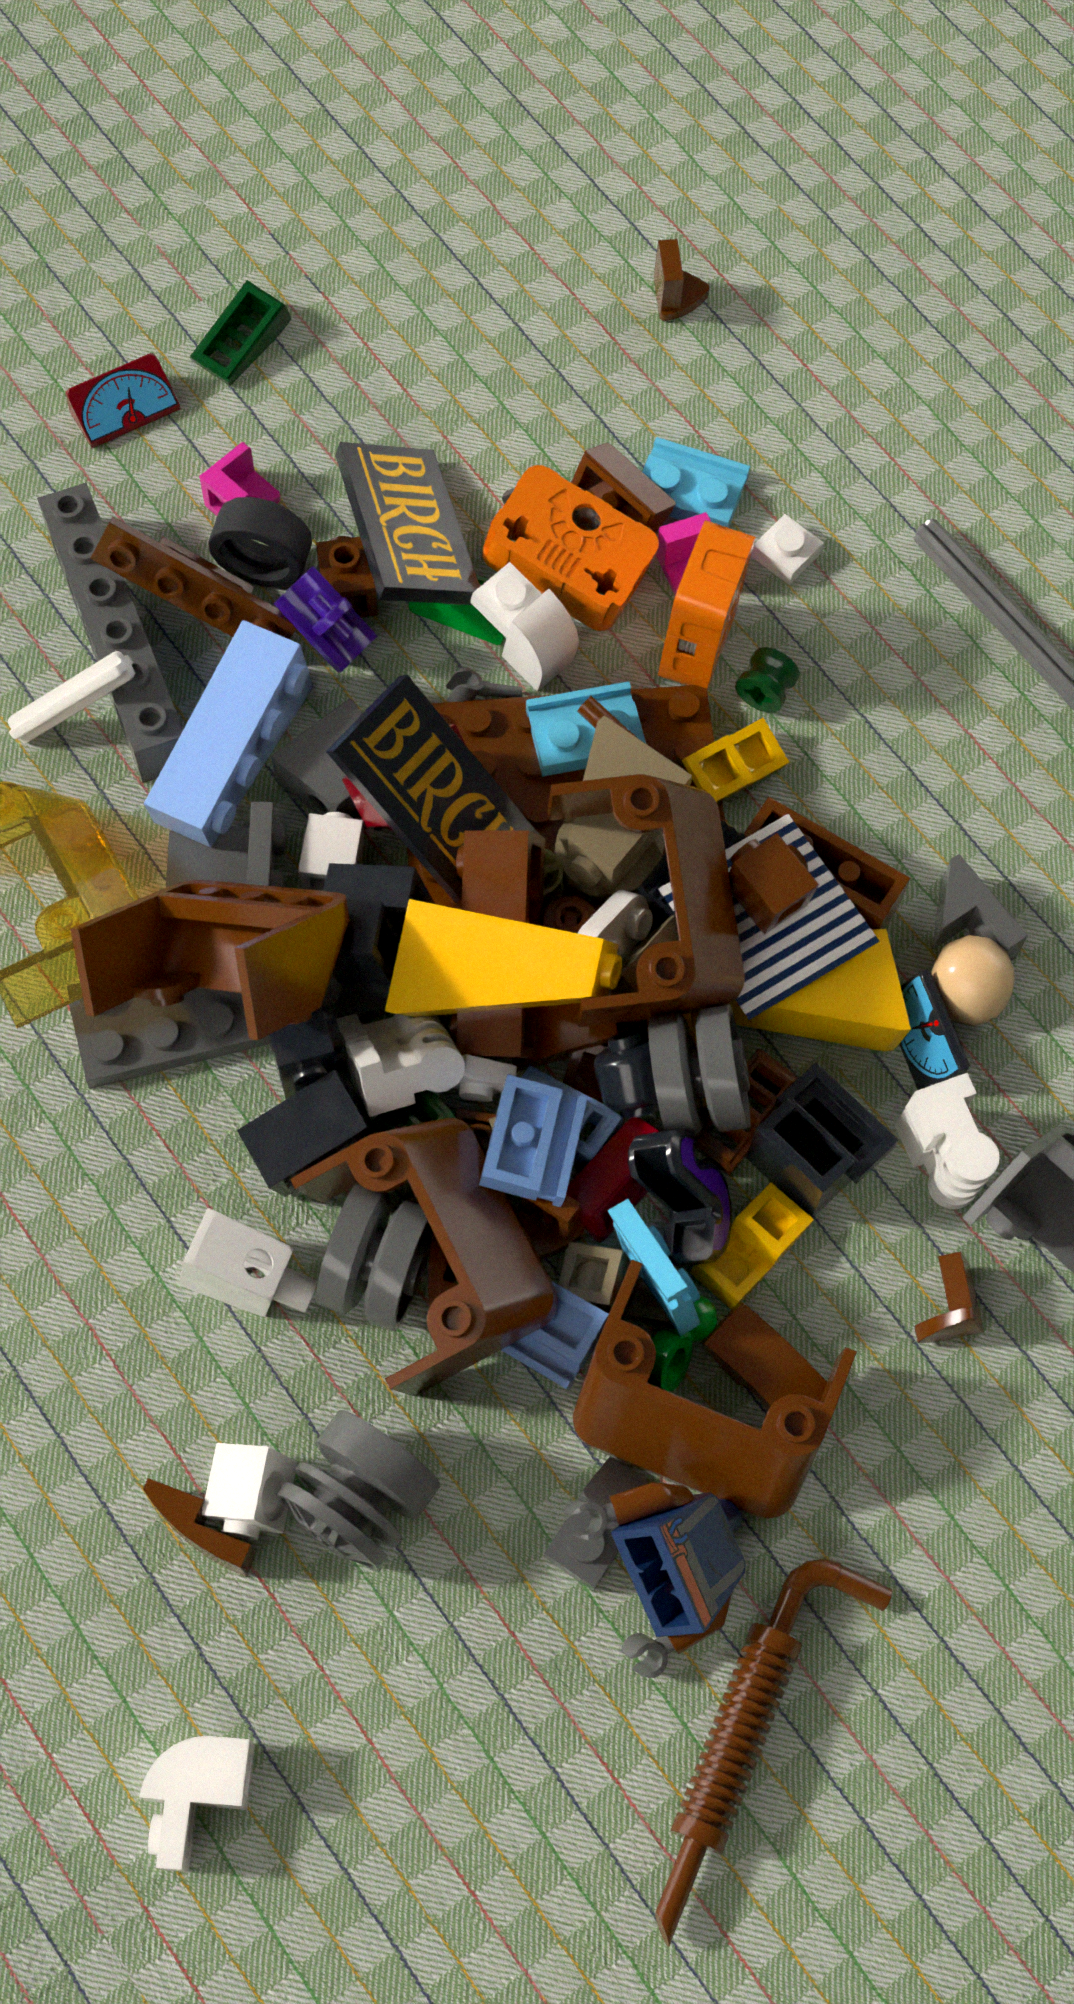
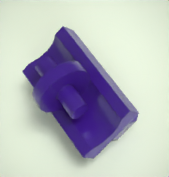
[273,566,378,673]

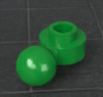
[647,1296,718,1392]

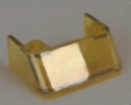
[0,781,140,1029]

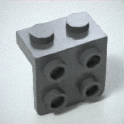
[166,802,286,887]

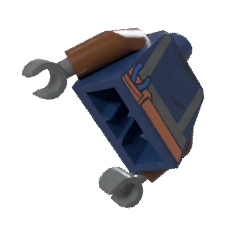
[564,1482,746,1678]

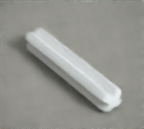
[7,651,135,743]

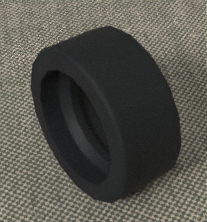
[208,497,312,587]

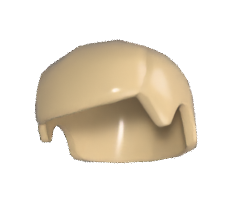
[931,935,1015,1026]

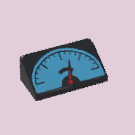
[899,969,970,1090]

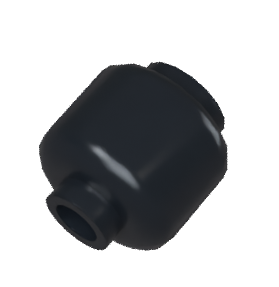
[594,1030,659,1118]

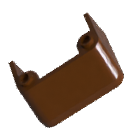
[547,774,745,1028]
[70,880,349,1040]
[291,1118,558,1396]
[573,1259,857,1519]

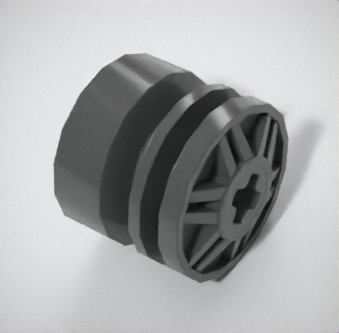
[276,1410,441,1572]

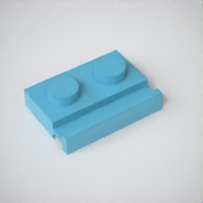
[642,437,750,528]
[526,681,646,777]
[608,1199,700,1336]

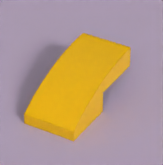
[682,718,790,803]
[690,1182,814,1309]

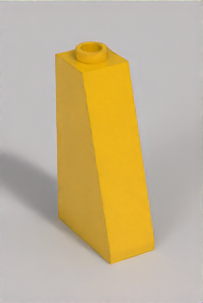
[385,899,622,1017]
[694,928,911,1051]

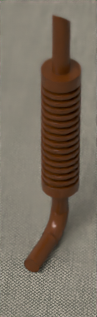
[655,1558,893,1948]

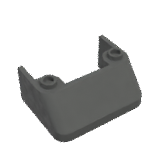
[962,1125,1074,1273]

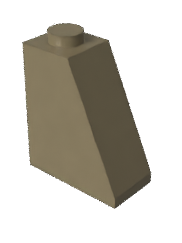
[566,716,692,893]

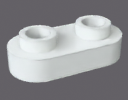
[577,890,652,959]

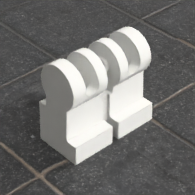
[336,1014,465,1117]
[894,1073,1000,1209]

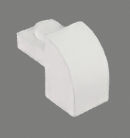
[470,562,579,692]
[139,1736,255,1872]

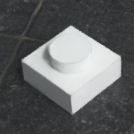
[751,514,824,585]
[453,1054,517,1102]

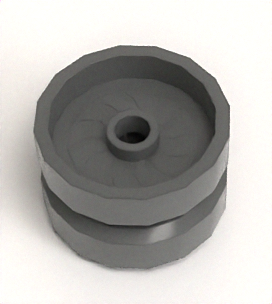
[648,1004,750,1136]
[315,1183,433,1332]

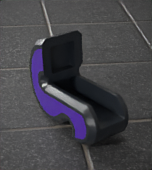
[628,1128,732,1267]

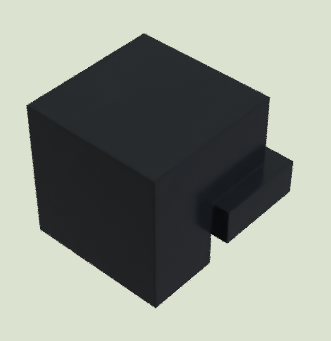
[323,863,435,1000]
[746,1062,899,1218]

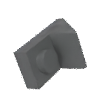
[932,854,1028,961]
[544,1456,649,1591]

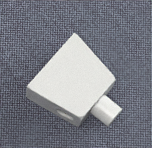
[179,1208,318,1317]

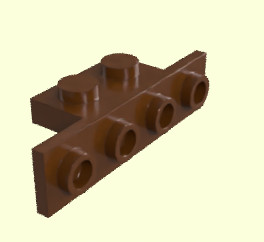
[90,516,297,640]

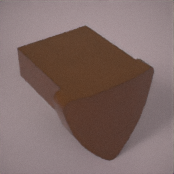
[653,239,709,321]
[519,1194,585,1260]
[914,1251,984,1343]

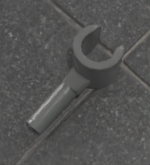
[446,667,522,702]

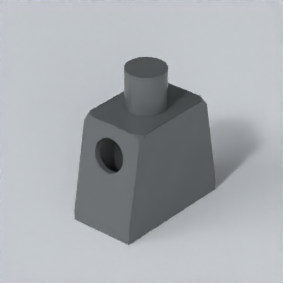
[271,698,386,831]

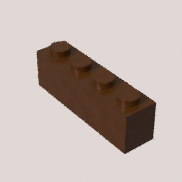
[450,830,545,1059]

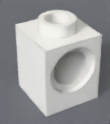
[298,812,365,891]
[201,1443,298,1541]

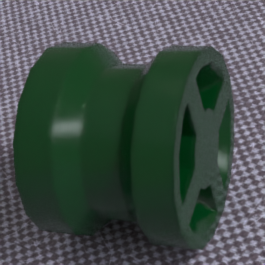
[735,647,800,713]

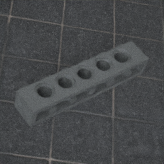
[37,483,183,783]

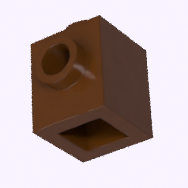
[316,536,378,618]
[729,833,819,935]

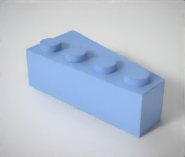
[144,620,313,848]

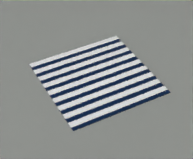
[658,814,880,1020]

